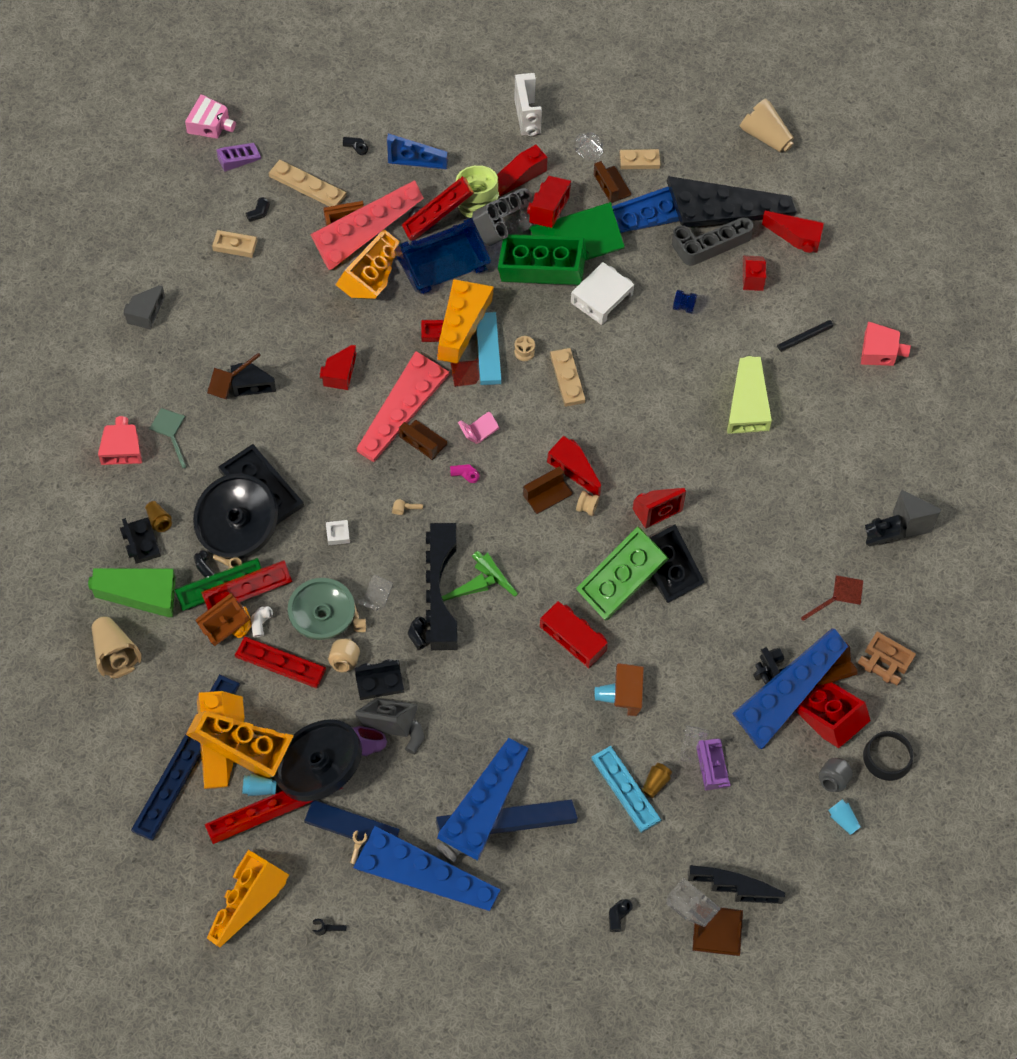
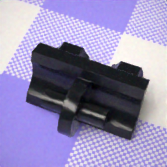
[865,515,906,547]
[753,647,786,684]

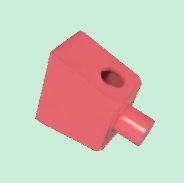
[860,322,911,366]
[98,416,142,465]

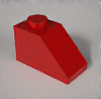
[743,255,766,291]
[320,345,357,390]

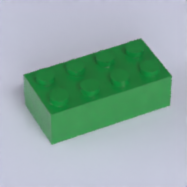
[498,234,587,285]

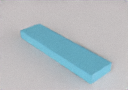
[476,312,501,385]
[591,746,661,833]

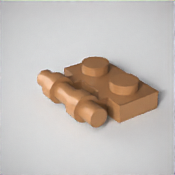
[858,632,916,686]

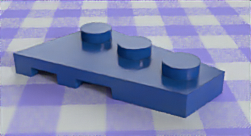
[387,133,448,169]

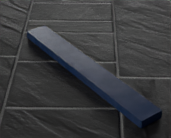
[131,674,240,841]

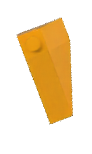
[336,229,400,299]
[197,691,245,789]
[207,849,289,947]

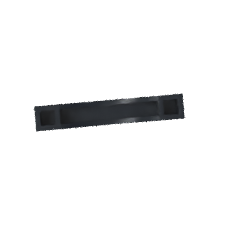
[426,523,458,651]

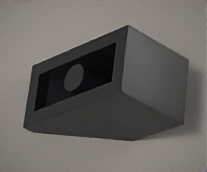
[230,363,276,397]

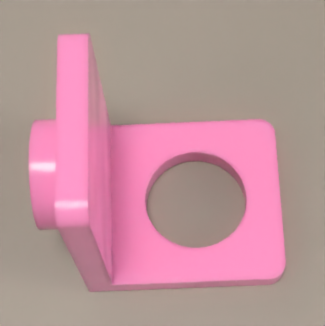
[458,412,499,444]

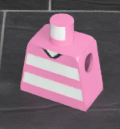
[185,95,236,138]

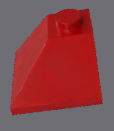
[633,488,686,529]

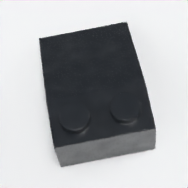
[648,524,705,603]

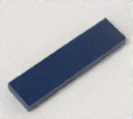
[304,801,400,841]

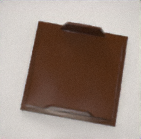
[692,905,743,956]

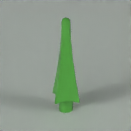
[472,551,518,596]
[442,573,495,601]

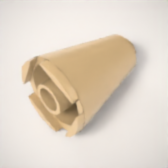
[740,99,794,152]
[92,617,141,678]

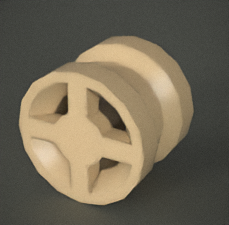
[514,336,535,361]
[576,491,599,516]

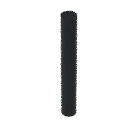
[777,320,833,352]

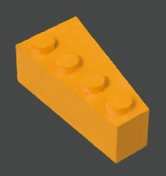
[437,279,494,364]
[186,711,294,778]

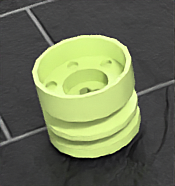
[456,165,499,219]

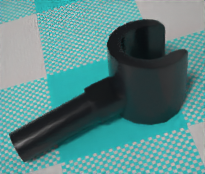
[312,919,346,936]

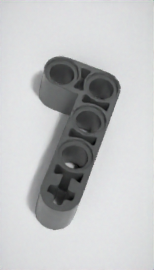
[472,188,533,246]
[672,218,753,266]

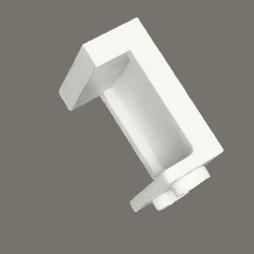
[514,73,542,136]
[571,262,634,325]

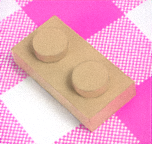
[620,149,660,169]
[212,230,257,258]

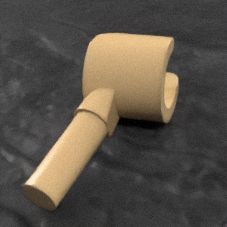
[392,499,423,515]
[213,555,242,569]
[353,606,366,632]
[350,830,368,864]

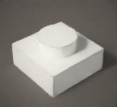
[326,520,350,545]

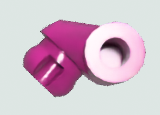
[450,464,480,483]

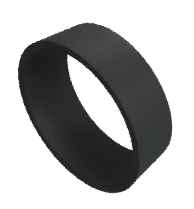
[863,731,913,781]

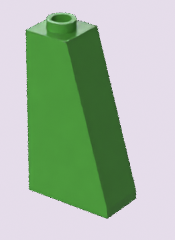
[88,568,176,617]

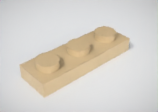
[550,348,585,407]

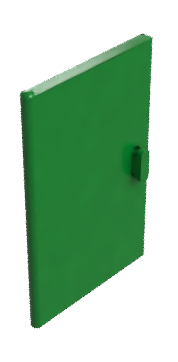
[529,202,625,261]

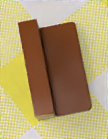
[614,663,644,716]

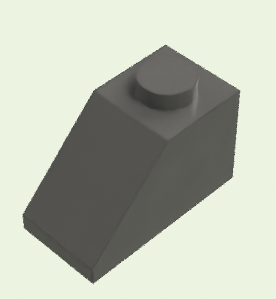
[124,285,165,330]

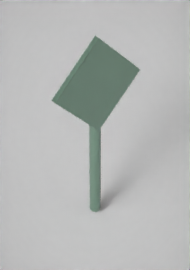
[149,408,186,468]

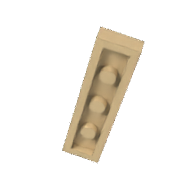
[269,160,346,207]

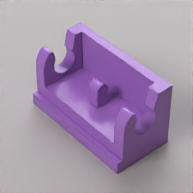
[696,739,730,791]

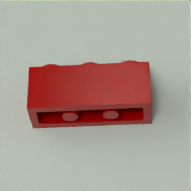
[527,176,571,228]
[540,601,608,668]

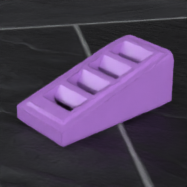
[216,143,261,172]

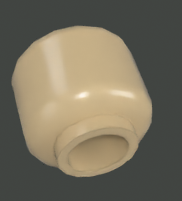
[328,639,360,672]

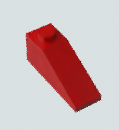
[497,144,548,197]
[762,211,824,253]
[547,435,601,496]

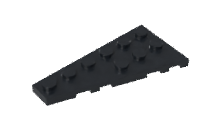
[667,176,797,227]

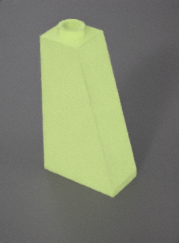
[727,356,772,434]

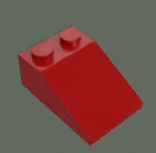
[795,682,871,748]

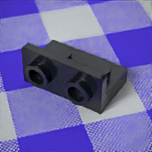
[120,517,161,564]
[354,659,404,700]

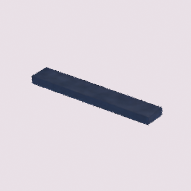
[436,799,578,841]

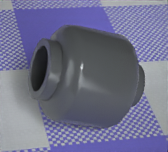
[819,758,853,792]

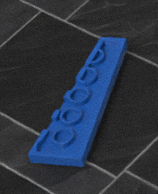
[612,187,679,233]
[732,629,848,749]
[437,738,528,861]
[353,826,501,911]

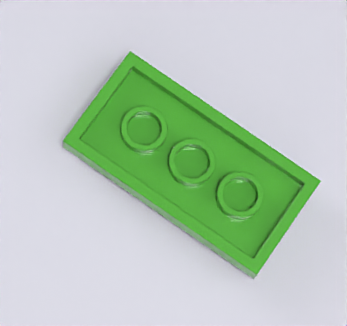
[576,526,669,620]

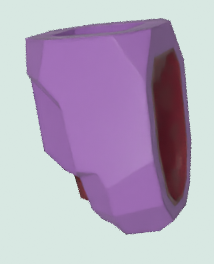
[352,726,387,756]

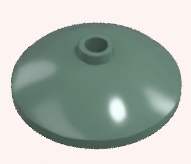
[288,578,355,640]

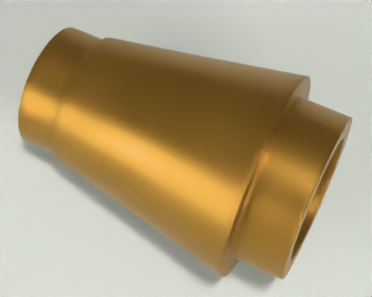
[145,501,172,532]
[641,762,672,798]

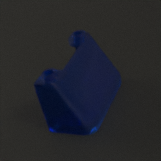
[394,217,491,294]

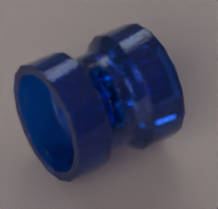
[673,290,697,314]

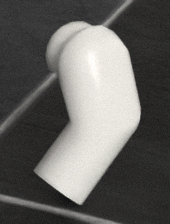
[251,606,273,637]

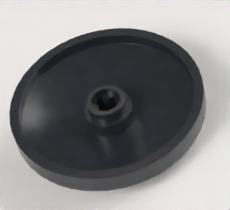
[193,473,278,559]
[274,719,362,801]

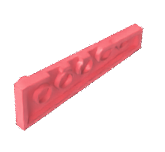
[310,180,424,270]
[357,351,449,462]

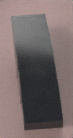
[688,865,785,904]

